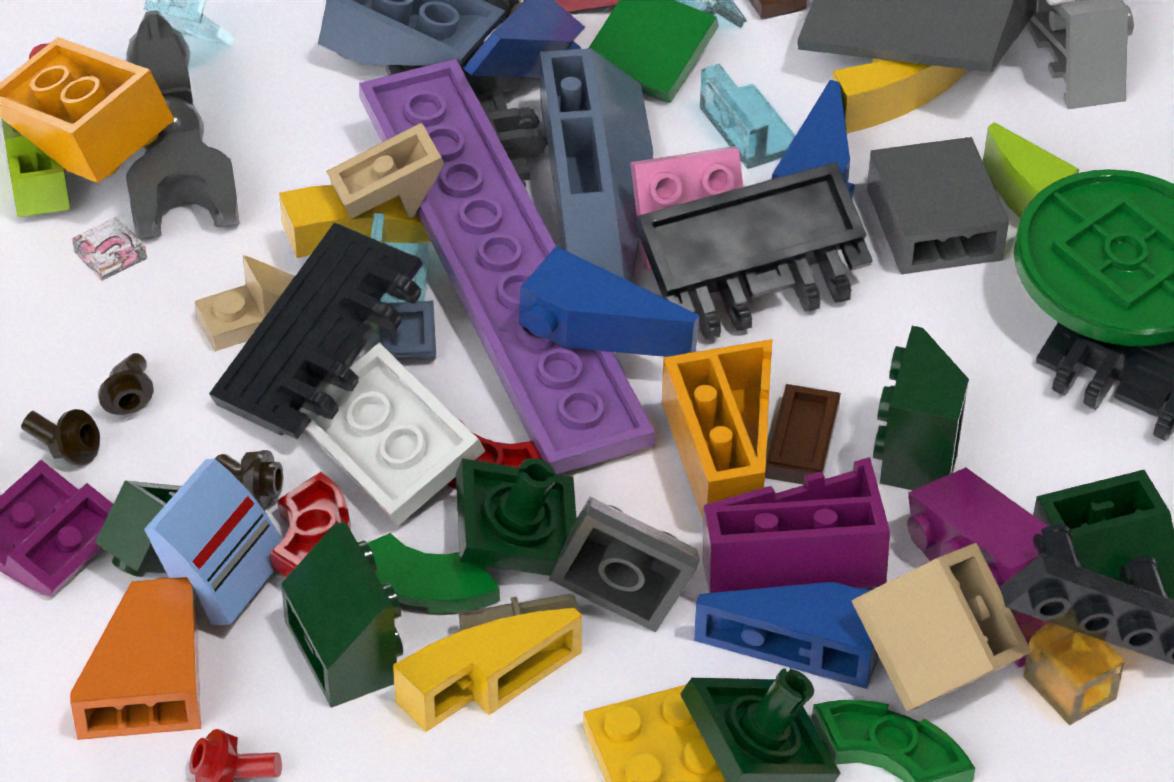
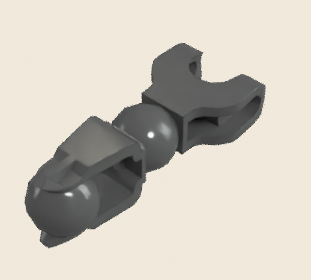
[126,10,240,239]

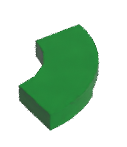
[368,533,500,614]
[812,700,975,782]

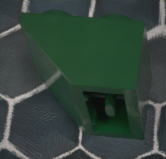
[873,325,969,490]
[1033,469,1174,600]
[281,521,403,708]

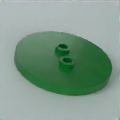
[1014,169,1174,346]

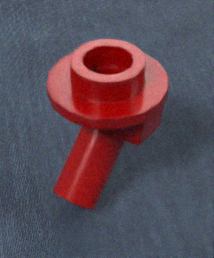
[189,729,282,782]

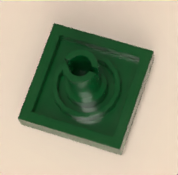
[456,458,577,576]
[680,668,841,782]

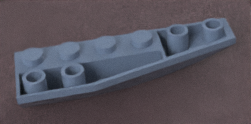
[540,48,654,282]

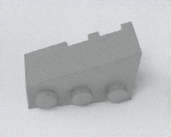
[1027,0,1134,109]

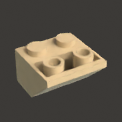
[852,543,1032,712]

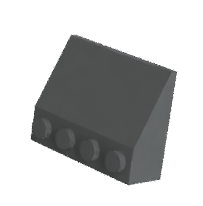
[797,0,1037,72]

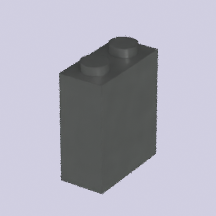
[867,137,1009,275]

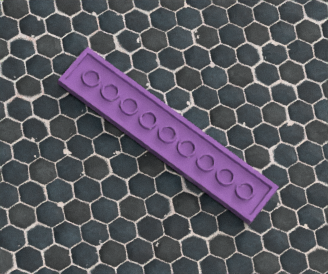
[359,59,655,474]

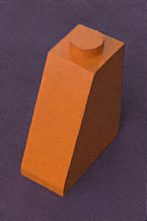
[70,577,201,740]

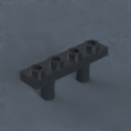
[1000,524,1174,665]

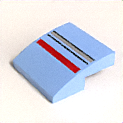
[144,458,282,625]

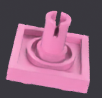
[630,146,743,270]

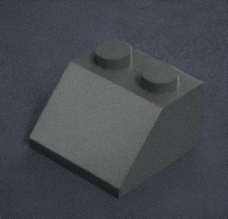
[549,496,700,632]

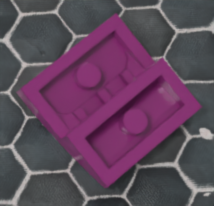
[0,460,113,597]

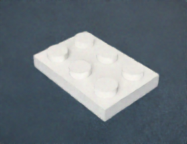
[299,343,485,526]

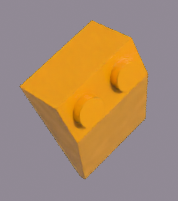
[0,37,175,183]

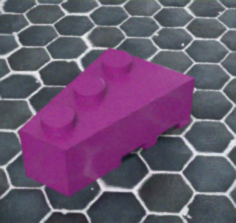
[702,457,890,593]
[907,467,1078,668]

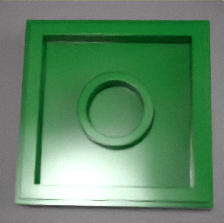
[589,0,719,103]

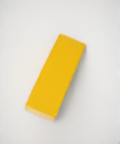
[832,58,967,133]
[279,185,431,259]
[393,608,582,732]

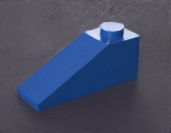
[464,0,585,78]
[772,80,855,199]
[519,246,700,357]
[694,582,879,689]

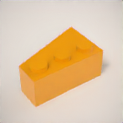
[661,339,773,520]

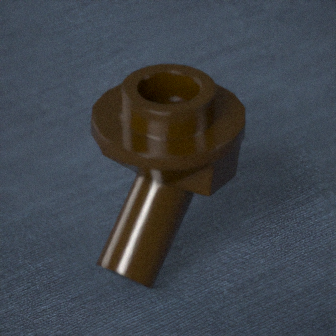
[98,353,154,415]
[21,409,100,466]
[215,450,284,508]

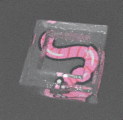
[72,216,147,281]

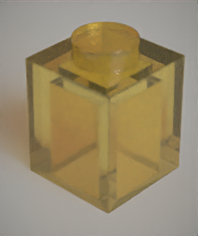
[1023,623,1125,726]

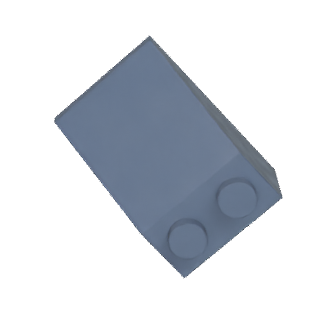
[318,0,505,66]

